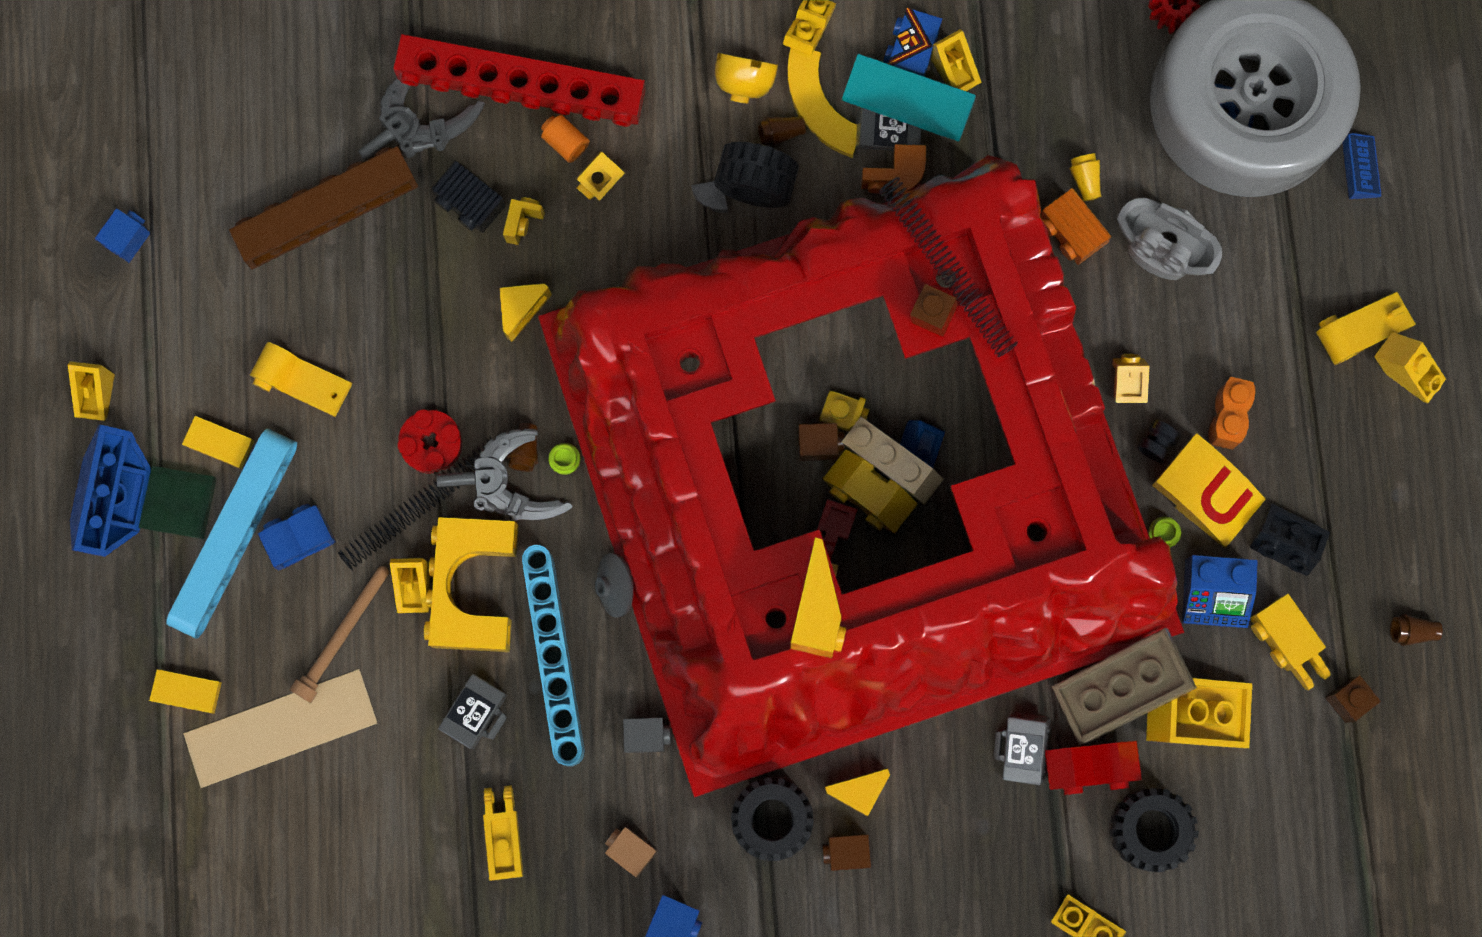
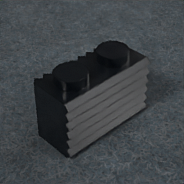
[431,161,506,233]

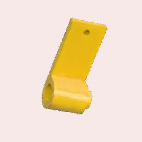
[1316,292,1416,365]
[250,342,352,417]

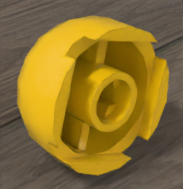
[715,53,778,104]

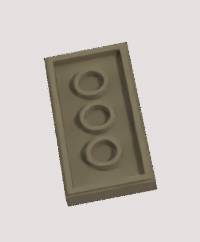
[1051,628,1197,746]

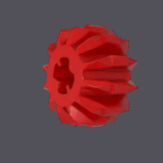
[1148,0,1201,35]

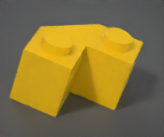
[823,449,917,534]

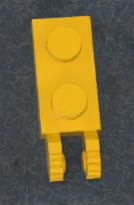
[483,785,523,881]

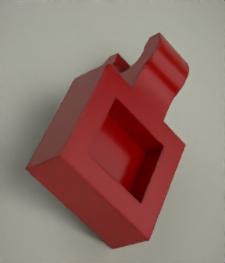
[817,499,858,560]

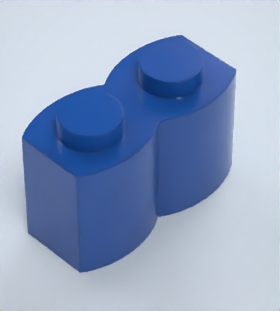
[258,504,336,571]

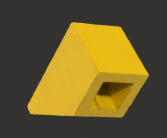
[1374,332,1446,403]

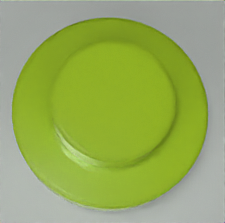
[549,443,581,475]
[1148,517,1181,548]

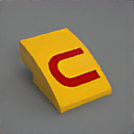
[1152,433,1266,548]

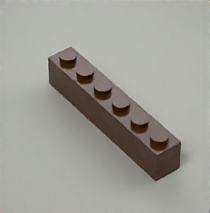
[229,146,419,270]

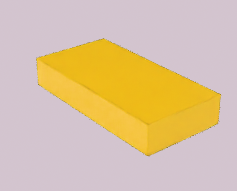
[182,416,254,469]
[149,669,222,714]

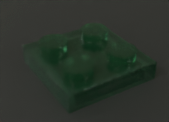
[138,466,217,540]

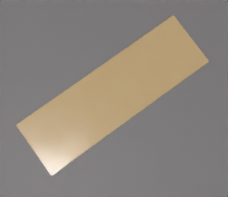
[183,669,377,788]

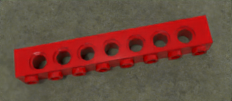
[393,34,645,127]

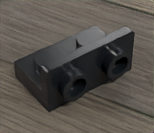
[1250,504,1330,576]

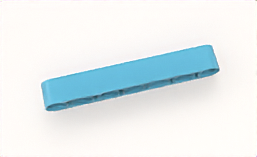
[166,429,297,639]
[522,545,585,766]

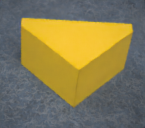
[931,29,982,91]
[500,283,552,342]
[68,361,115,421]
[390,558,430,613]
[825,769,890,816]

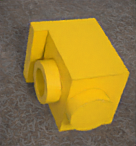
[576,151,625,201]

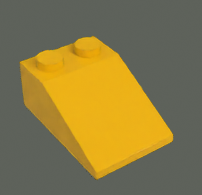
[791,538,846,658]
[1146,678,1252,749]

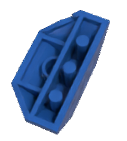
[70,425,152,557]

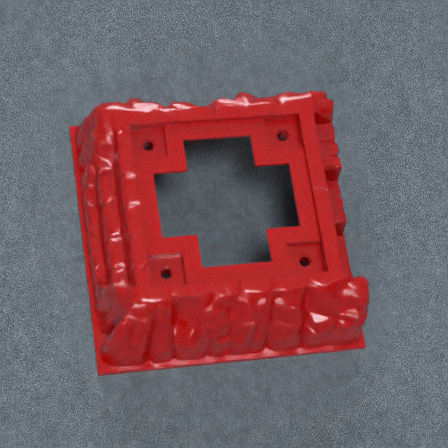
[538,155,1184,797]

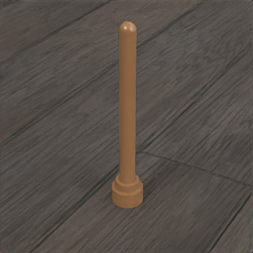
[289,566,389,703]

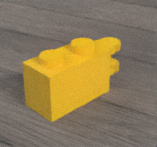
[1250,594,1331,690]

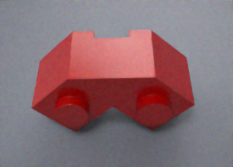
[1045,741,1142,795]

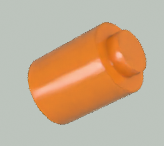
[541,115,590,163]

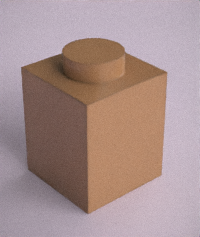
[605,827,658,878]

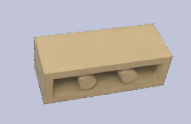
[842,417,944,504]

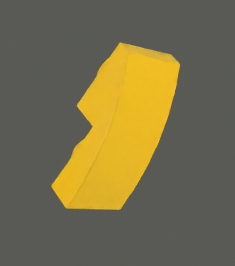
[783,0,836,56]
[1051,894,1126,937]

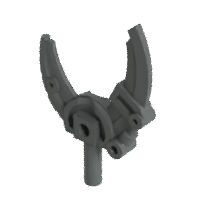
[358,78,485,161]
[437,429,573,521]

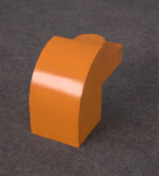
[861,145,926,200]

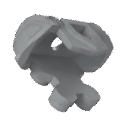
[1117,198,1222,280]

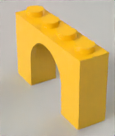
[424,517,518,652]

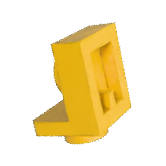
[503,197,545,245]
[1112,354,1149,403]
[819,390,870,432]

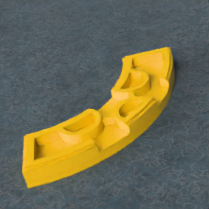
[788,48,857,158]

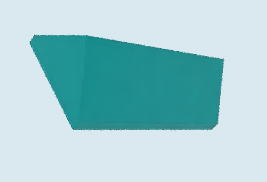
[842,54,976,142]

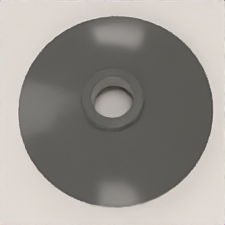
[595,553,633,618]

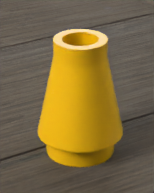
[1069,153,1102,202]

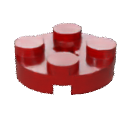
[398,409,463,474]

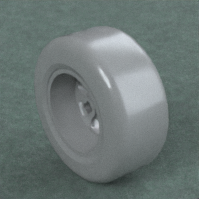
[1150,0,1361,197]

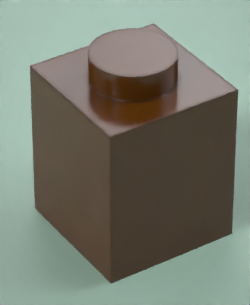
[910,284,958,337]
[799,423,844,461]
[1325,675,1381,723]
[822,835,871,871]

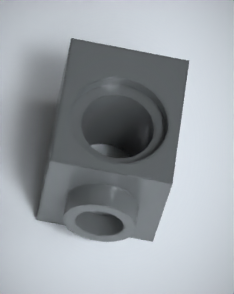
[623,718,671,753]

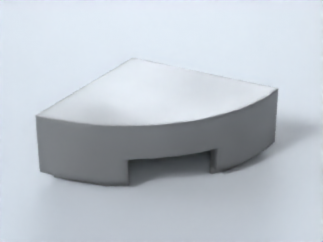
[691,181,728,213]

